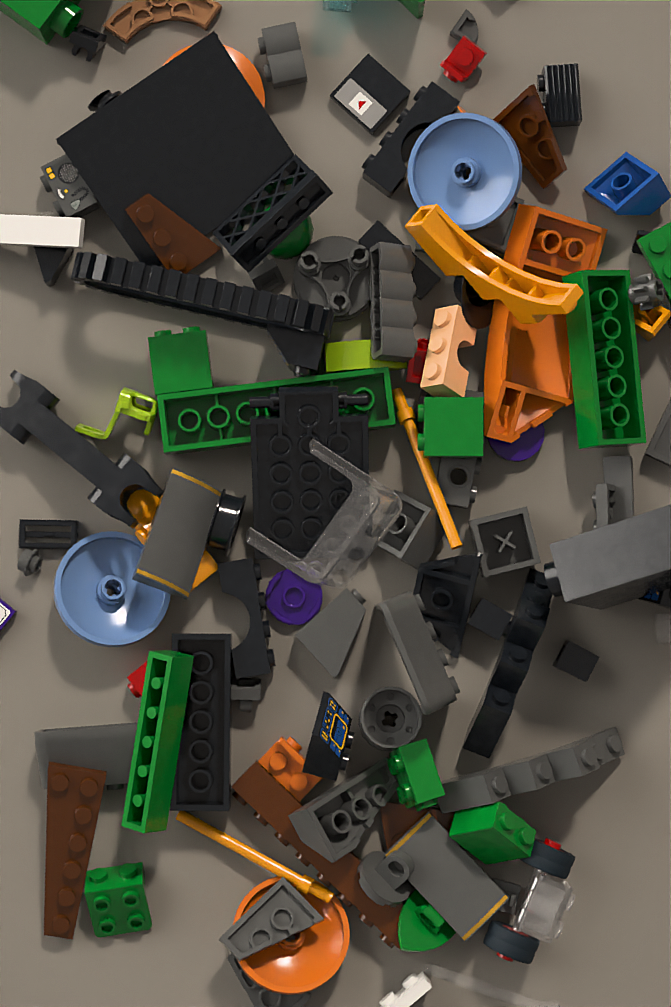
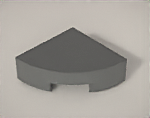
[450,9,478,44]

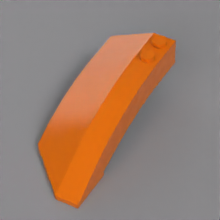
[484,204,608,443]

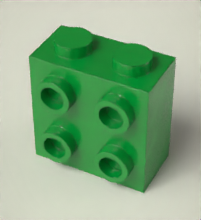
[148,326,214,397]
[417,397,483,458]
[387,738,445,812]
[449,801,536,865]

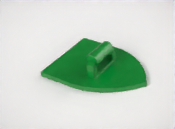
[398,889,456,952]

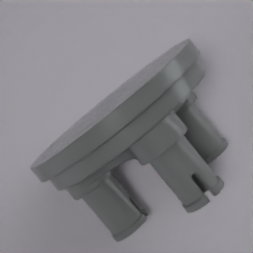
[293,236,371,322]

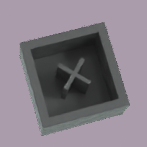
[468,506,541,578]

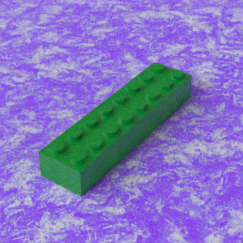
[157,367,396,455]

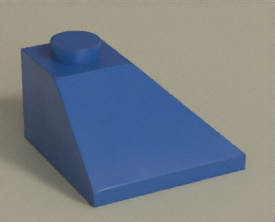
[584,152,671,215]

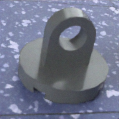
[357,850,415,907]

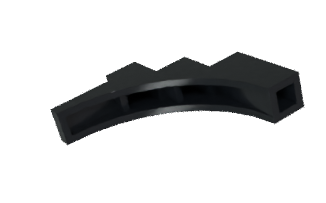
[462,568,553,758]

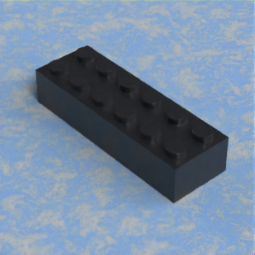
[170,633,232,811]

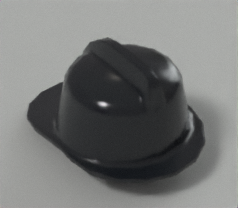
[453,275,494,329]

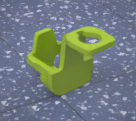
[75,387,159,439]

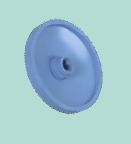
[407,113,522,231]
[53,531,171,647]

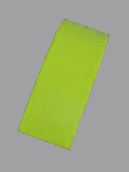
[325,339,407,373]

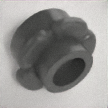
[17,549,43,576]

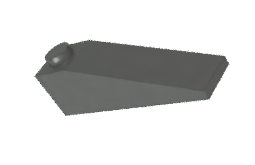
[288,756,399,863]

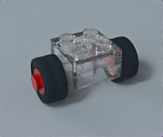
[483,838,575,964]

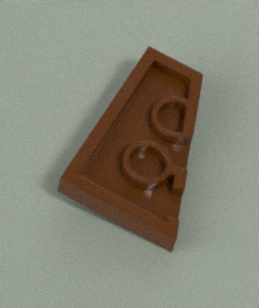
[380,802,455,849]

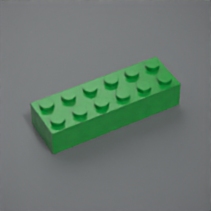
[562,270,647,449]

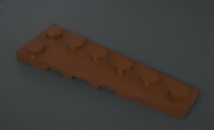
[44,761,107,939]

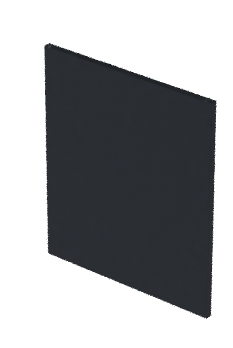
[56,31,298,266]

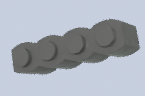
[369,242,418,363]

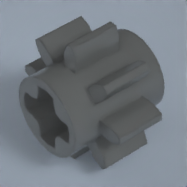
[628,273,665,311]

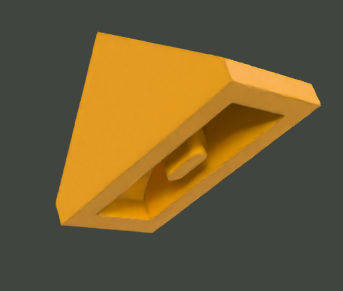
[633,304,671,341]

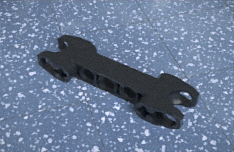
[0,369,164,529]

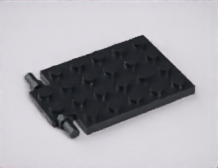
[249,386,370,559]

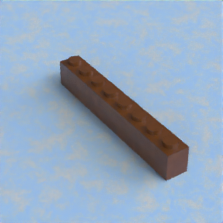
[231,759,405,949]

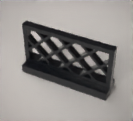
[212,154,333,273]

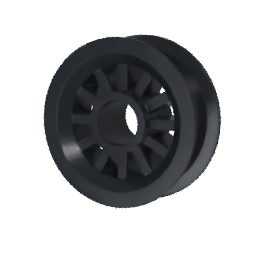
[205,488,246,556]

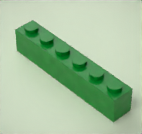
[121,650,194,833]

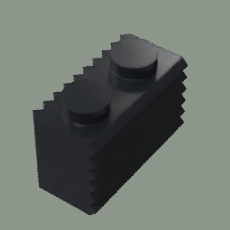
[537,63,582,128]

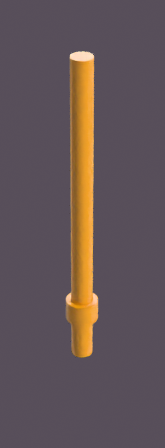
[392,388,463,550]
[176,811,334,904]

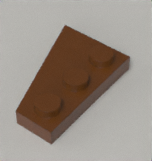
[493,84,567,189]
[125,193,222,274]

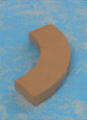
[103,0,222,45]

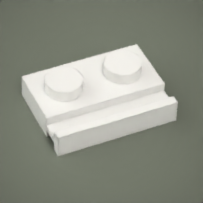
[379,971,432,1007]

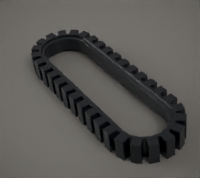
[71,252,335,340]

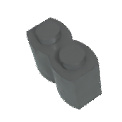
[257,22,307,89]

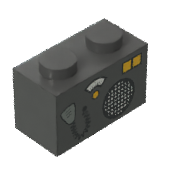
[40,154,101,218]

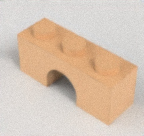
[420,305,477,397]

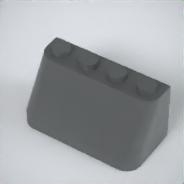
[34,722,138,790]

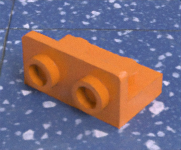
[258,736,323,802]

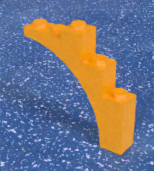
[404,204,584,324]

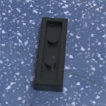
[358,220,441,300]

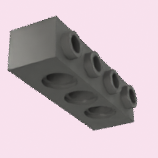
[437,390,486,509]

